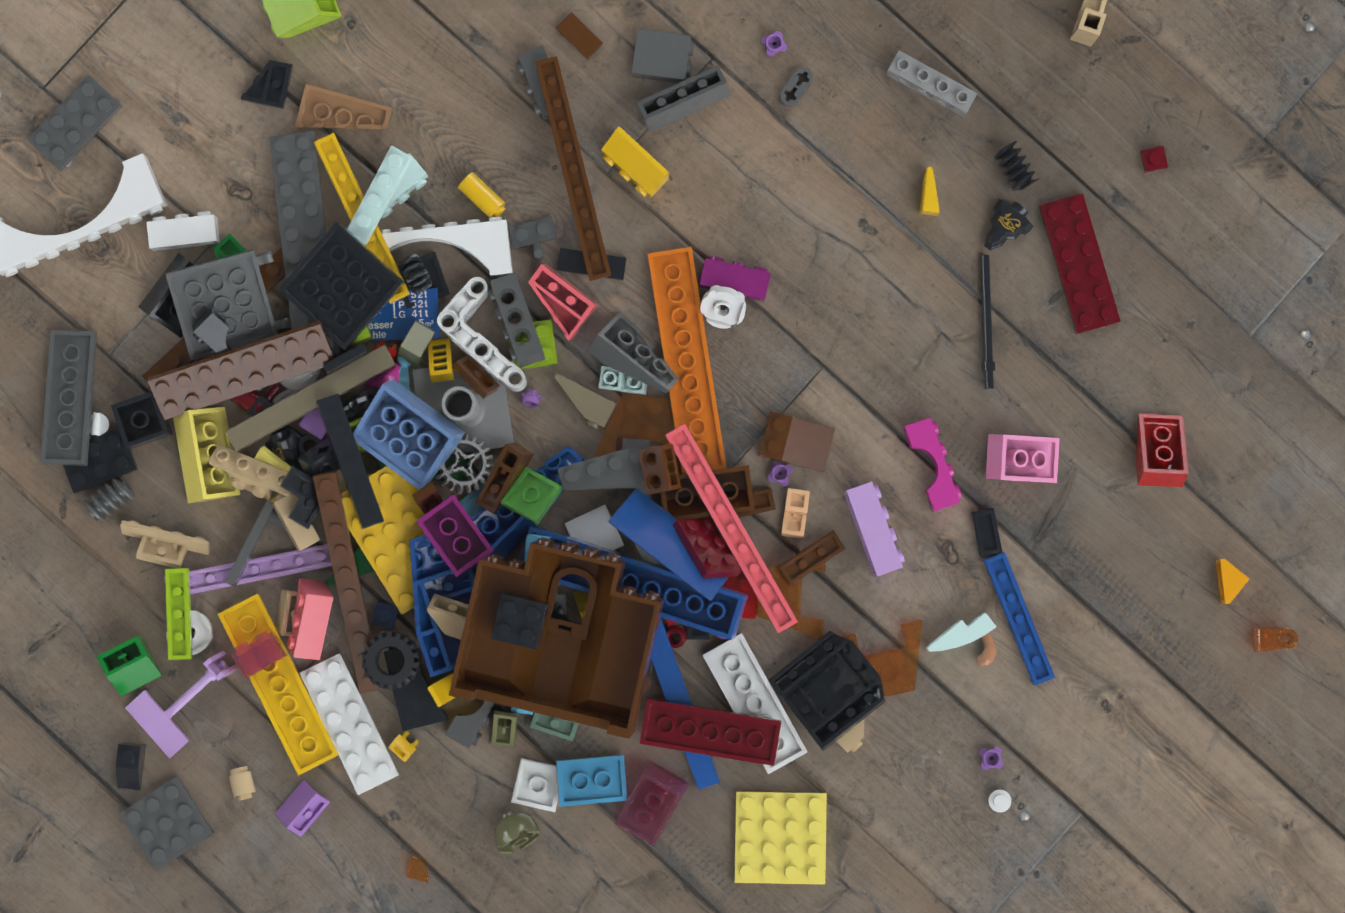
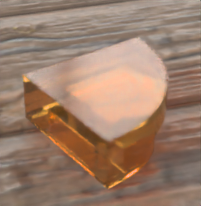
[406,855,429,883]

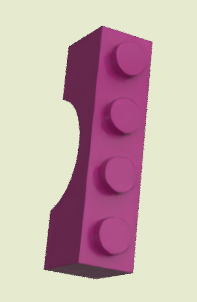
[903,418,962,512]

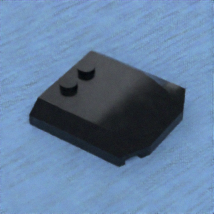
[768,631,886,751]

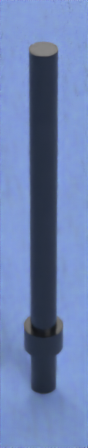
[980,255,996,389]

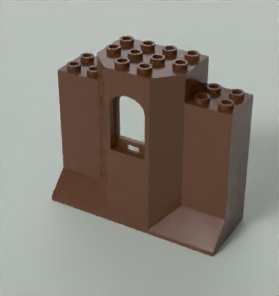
[449,537,664,739]

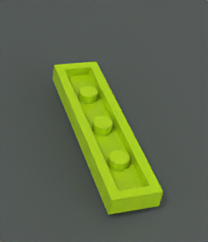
[165,568,192,660]

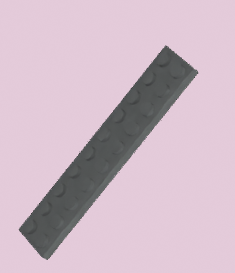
[269,131,341,355]

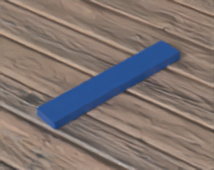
[983,552,1055,686]

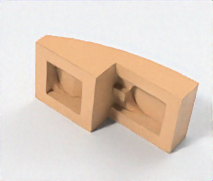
[781,488,810,539]

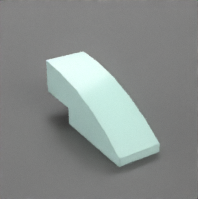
[925,613,997,652]

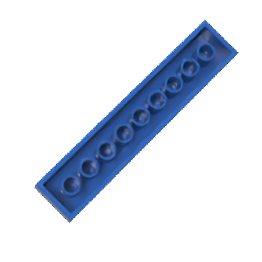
[520,525,748,640]

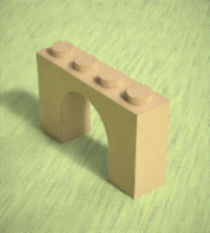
[1070,0,1107,47]
[272,469,347,552]

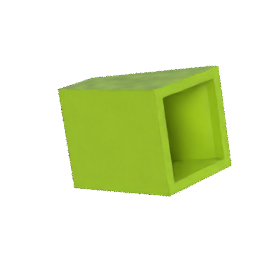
[262,0,342,38]

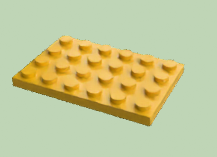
[341,465,426,615]

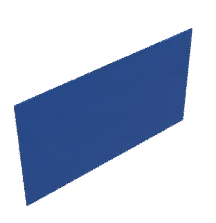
[608,488,728,602]

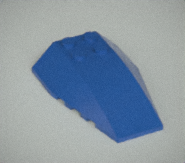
[409,535,478,677]

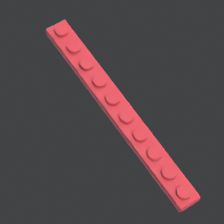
[665,424,798,633]

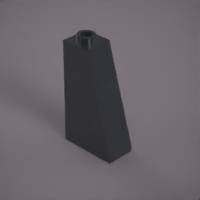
[384,647,448,731]

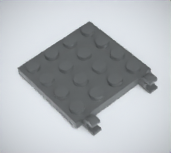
[165,249,291,361]

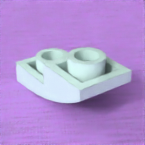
[599,366,647,395]

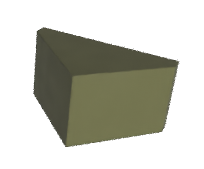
[397,321,436,369]
[491,709,519,747]

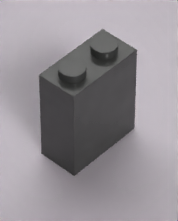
[632,29,695,83]

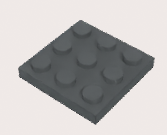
[119,776,214,871]

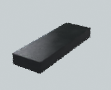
[557,248,627,281]

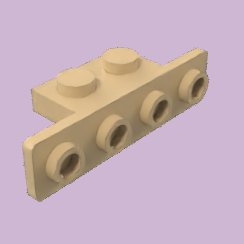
[208,445,290,500]
[120,520,210,569]

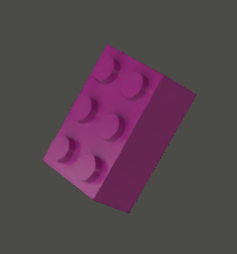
[416,494,494,577]

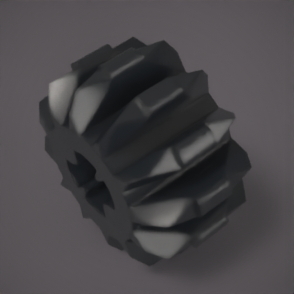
[398,254,432,294]

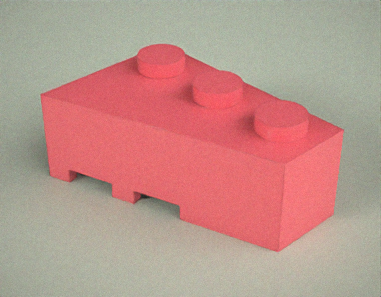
[528,264,599,341]
[287,578,333,660]

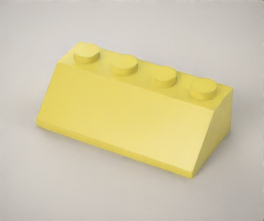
[173,407,240,503]

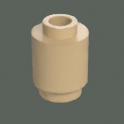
[229,766,256,801]

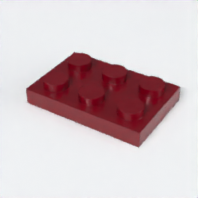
[673,518,742,579]

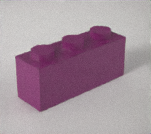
[699,256,771,302]

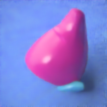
[365,356,411,391]

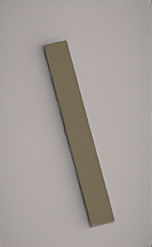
[225,345,396,452]

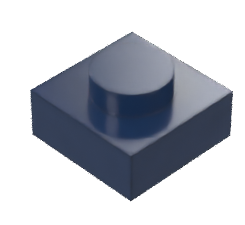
[371,601,399,629]

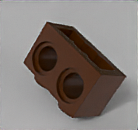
[638,444,681,495]

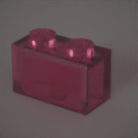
[231,630,287,679]

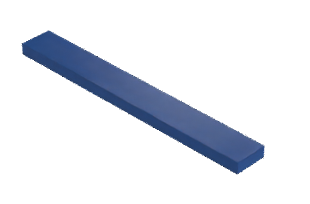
[651,617,720,790]

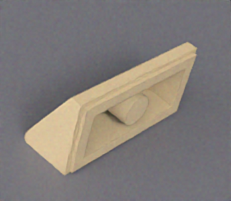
[276,590,297,636]

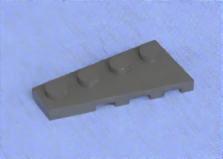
[557,444,646,491]

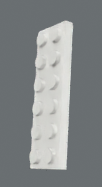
[703,633,807,774]
[299,653,400,795]

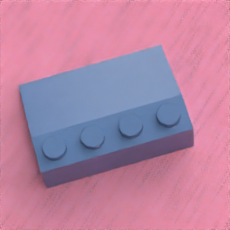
[353,379,465,490]

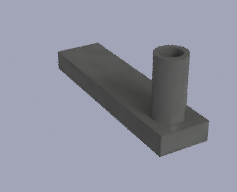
[226,500,286,588]

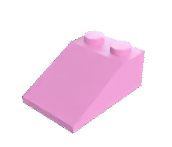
[986,434,1060,483]

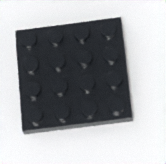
[278,221,405,350]

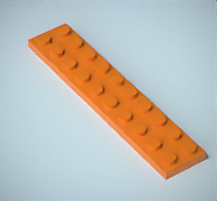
[647,247,727,474]

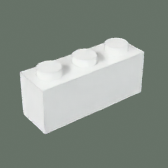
[147,211,220,251]

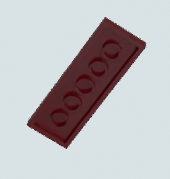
[1039,193,1121,335]
[640,698,782,766]

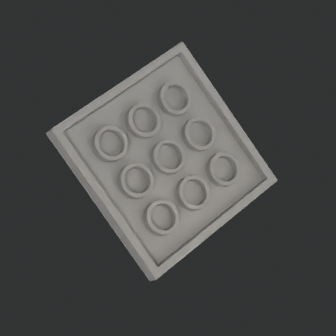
[412,364,514,455]

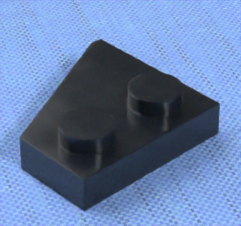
[241,60,293,109]

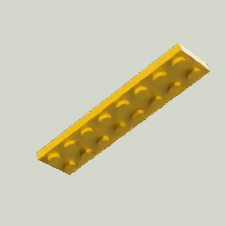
[218,593,339,776]

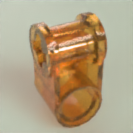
[1252,628,1298,652]

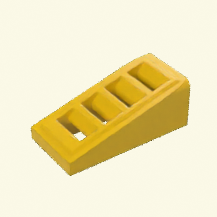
[919,167,940,216]
[428,338,454,383]

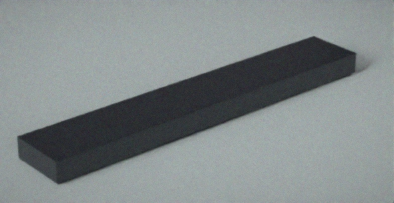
[316,394,384,529]

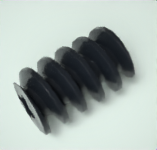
[994,141,1039,191]

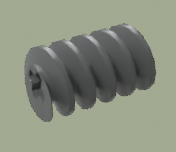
[83,476,135,521]

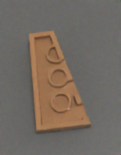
[295,84,393,129]

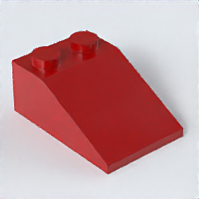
[1136,414,1189,487]

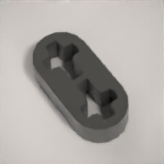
[780,68,813,107]

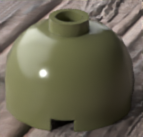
[494,811,541,854]

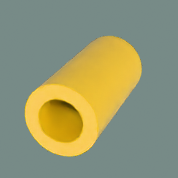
[458,172,506,218]

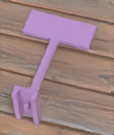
[125,651,239,759]

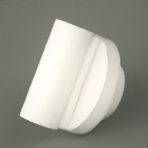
[90,412,110,436]

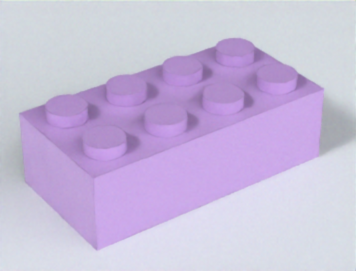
[843,482,905,577]

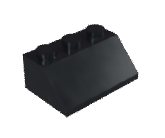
[138,253,195,338]

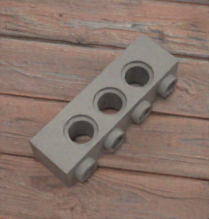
[886,51,978,118]

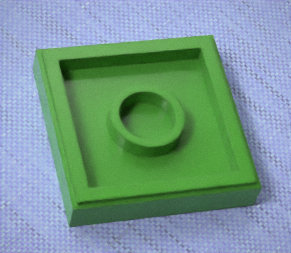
[500,467,563,525]

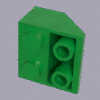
[96,635,162,696]

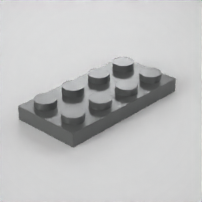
[27,75,123,171]

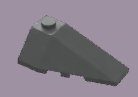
[587,312,679,393]

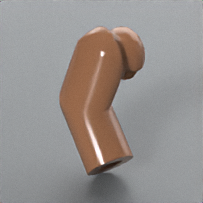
[977,633,997,667]

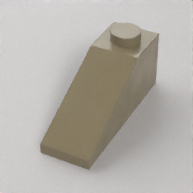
[554,373,617,430]

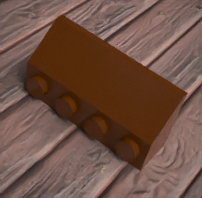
[659,465,755,519]

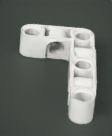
[437,277,527,392]

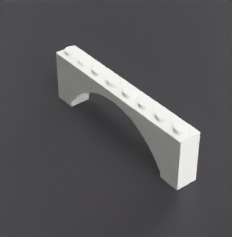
[0,153,167,277]
[380,217,513,278]

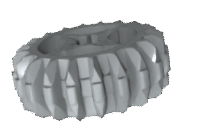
[435,433,493,494]

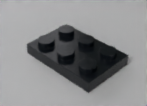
[63,428,139,494]

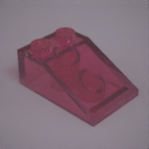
[615,761,690,846]

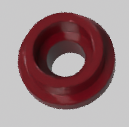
[666,625,687,648]

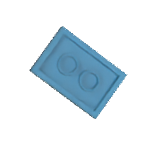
[556,755,627,807]

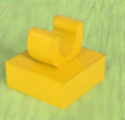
[388,731,418,762]

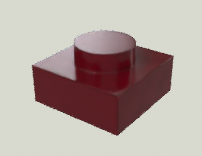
[1140,146,1168,173]

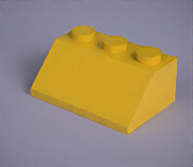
[601,127,669,198]

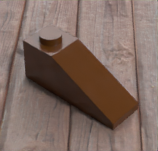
[475,443,534,514]

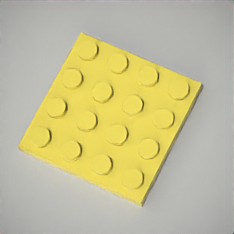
[734,791,827,884]

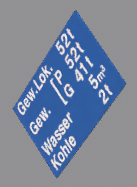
[368,288,440,341]

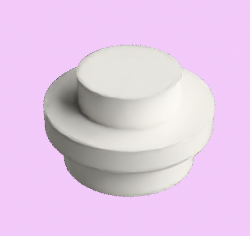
[988,789,1011,812]

